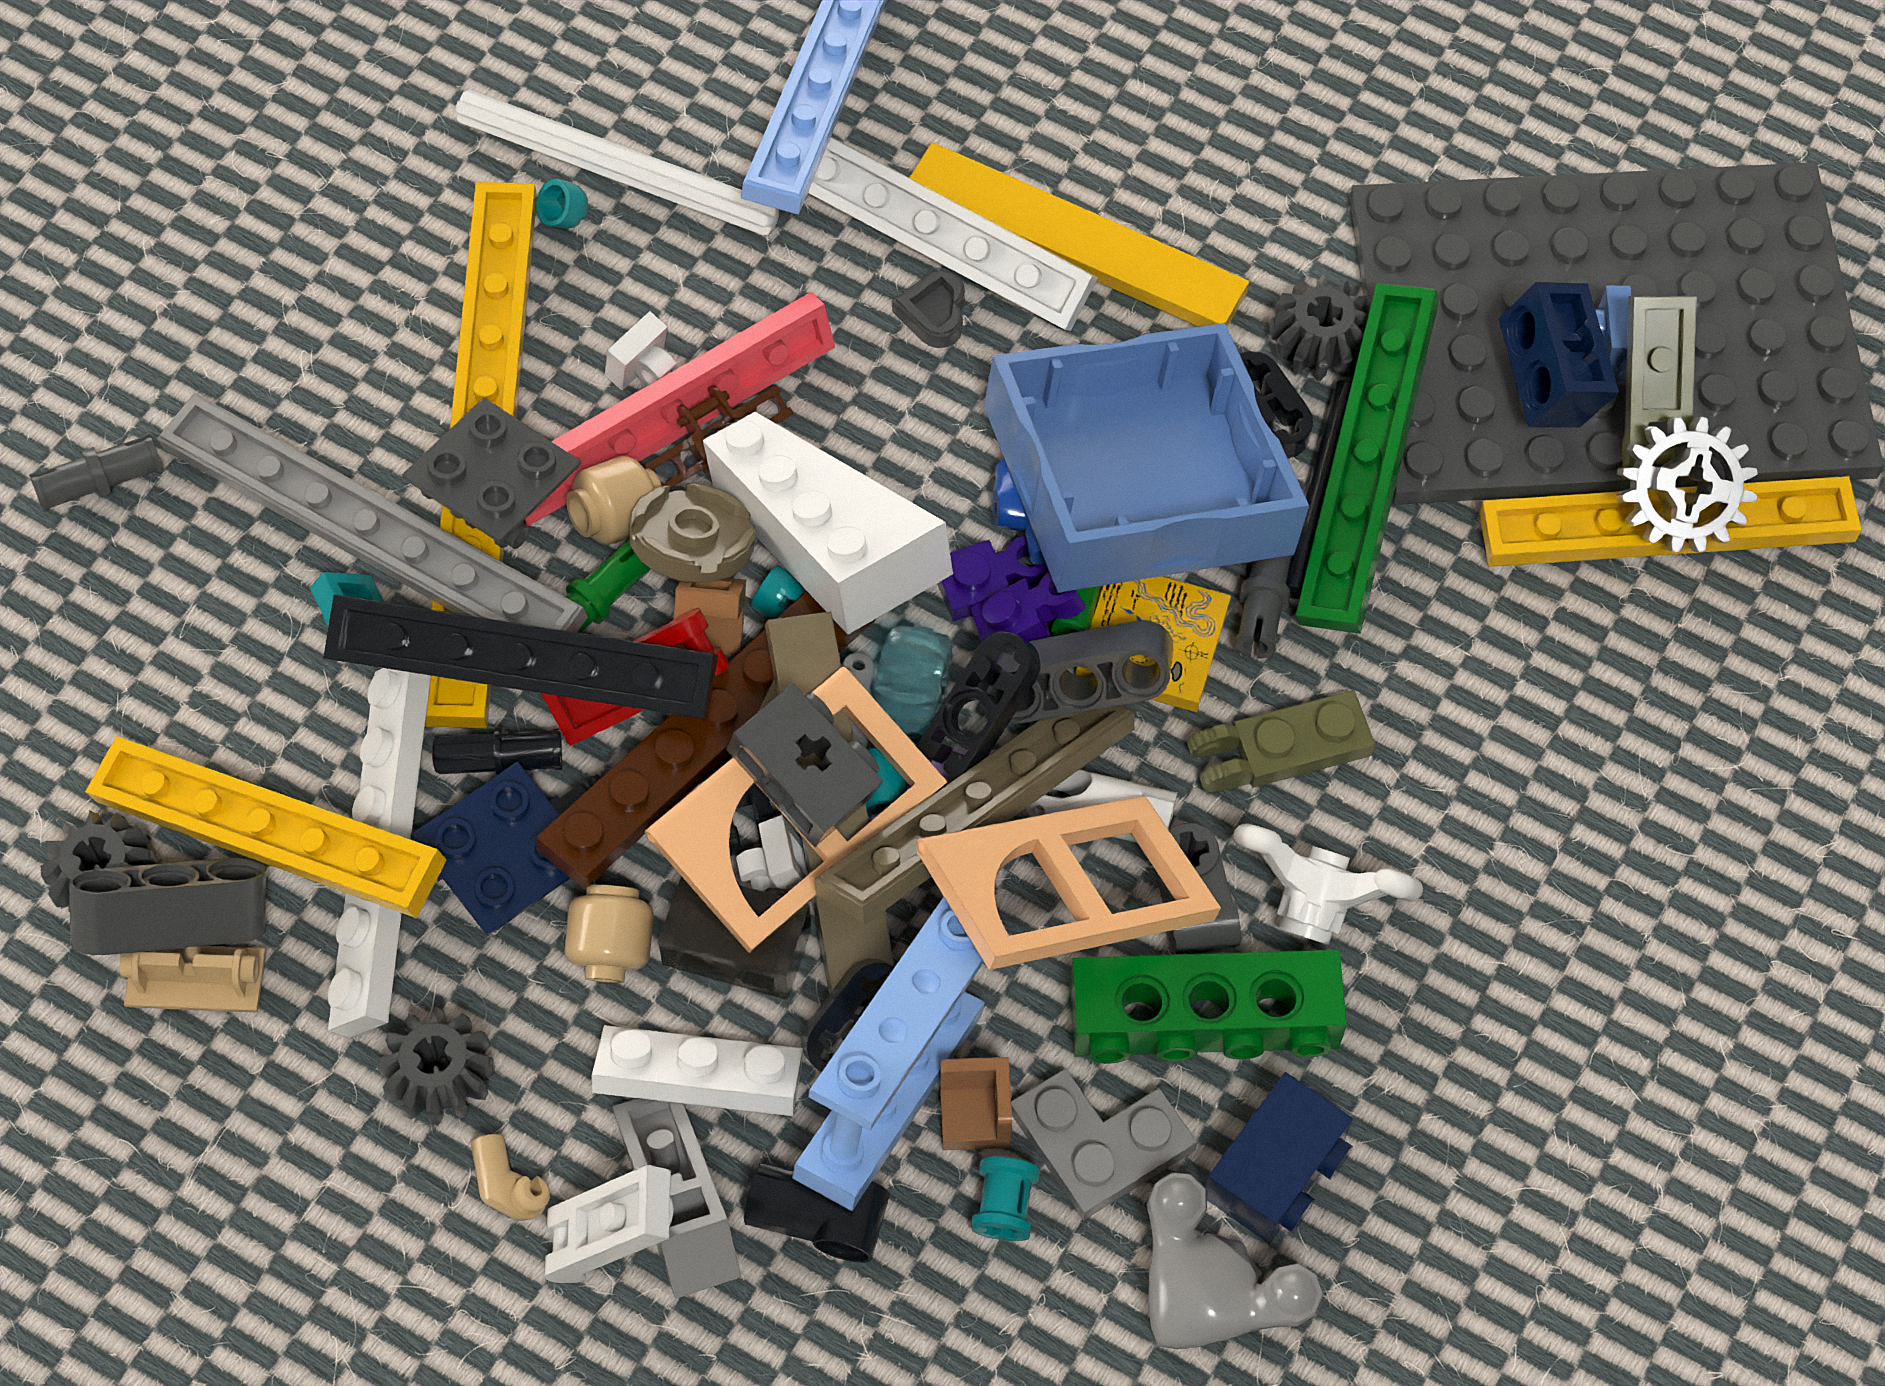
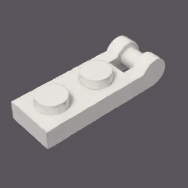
[545,1165,674,1283]

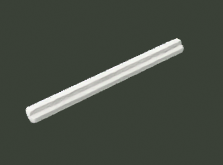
[455,90,779,236]

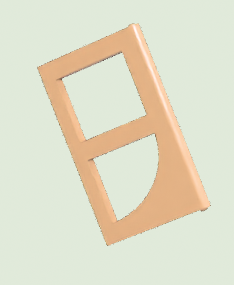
[645,667,947,953]
[916,796,1221,970]

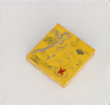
[1076,576,1231,713]

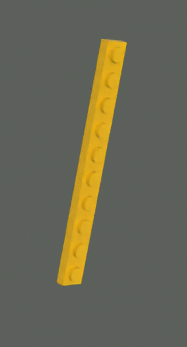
[425,182,537,728]

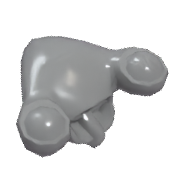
[1146,1172,1324,1350]

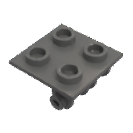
[402,398,581,549]

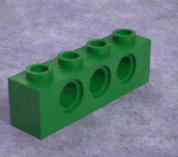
[1070,950,1347,1064]

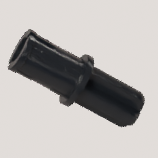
[432,727,563,775]

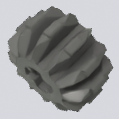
[1270,274,1369,381]
[40,810,157,912]
[378,1006,496,1126]

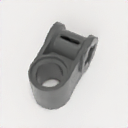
[1156,823,1241,955]

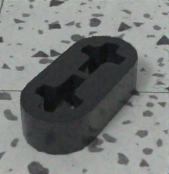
[1240,351,1313,459]
[801,958,895,1072]

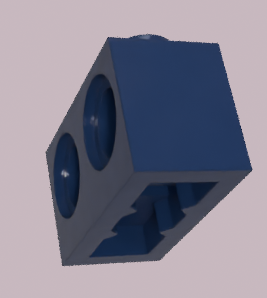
[1498,282,1619,428]

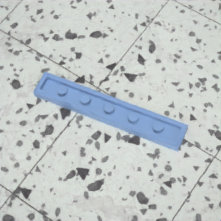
[741,0,887,215]

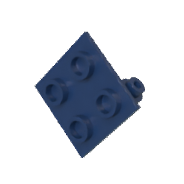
[410,761,570,937]

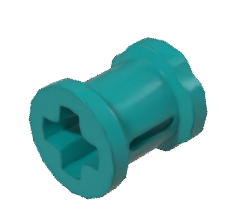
[971,1156,1041,1241]

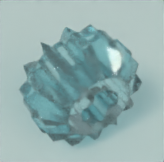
[873,625,953,735]

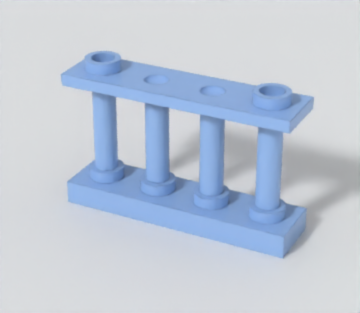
[792,897,1005,1211]

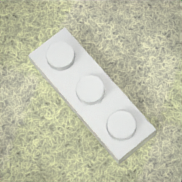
[592,1025,803,1116]

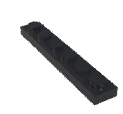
[323,594,718,720]

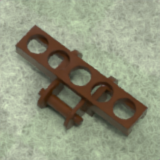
[643,385,794,489]

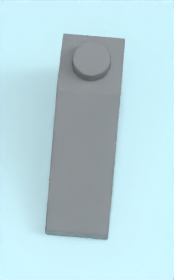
[612,1098,741,1299]

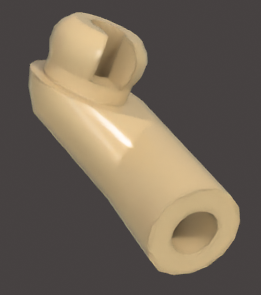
[471,1134,550,1221]

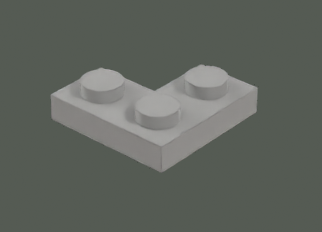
[1011,1068,1197,1221]

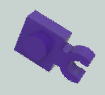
[937,535,1048,622]
[970,572,1087,642]

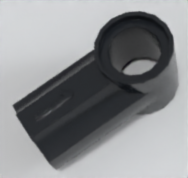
[744,1163,890,1263]

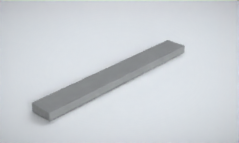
[157,393,588,632]

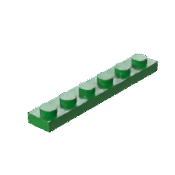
[1296,283,1439,634]

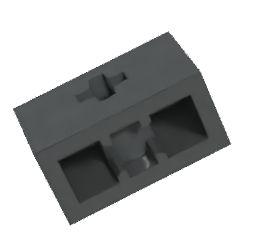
[726,683,883,847]

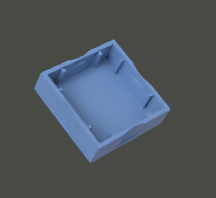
[984,323,1309,593]

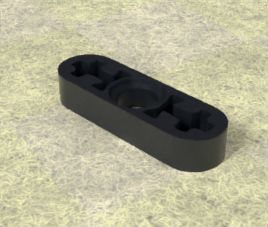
[907,632,1041,790]

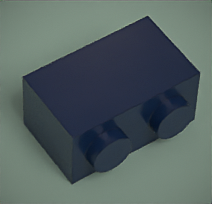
[1205,1072,1353,1244]

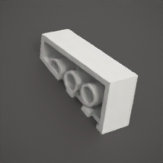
[703,412,953,634]

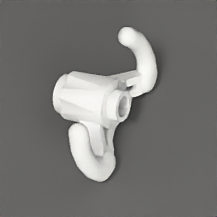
[1233,824,1423,945]

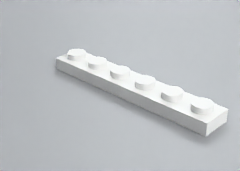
[808,137,1098,331]
[328,668,431,1038]

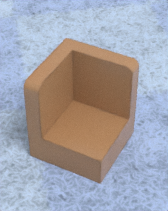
[673,578,747,655]
[940,1057,1012,1150]

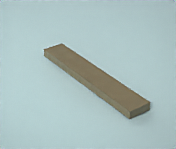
[765,611,894,1003]
[815,705,1135,925]

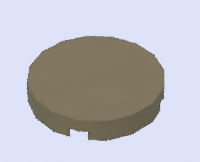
[629,484,756,583]

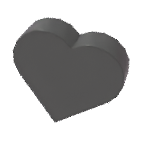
[892,270,965,348]

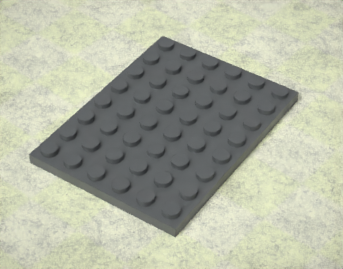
[1349,162,1884,505]

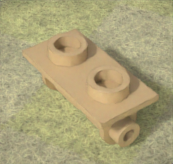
[119,946,266,1013]

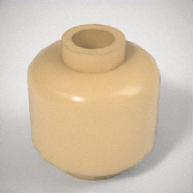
[566,455,662,545]
[564,885,654,983]

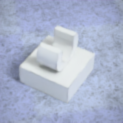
[605,311,677,391]
[736,815,813,902]

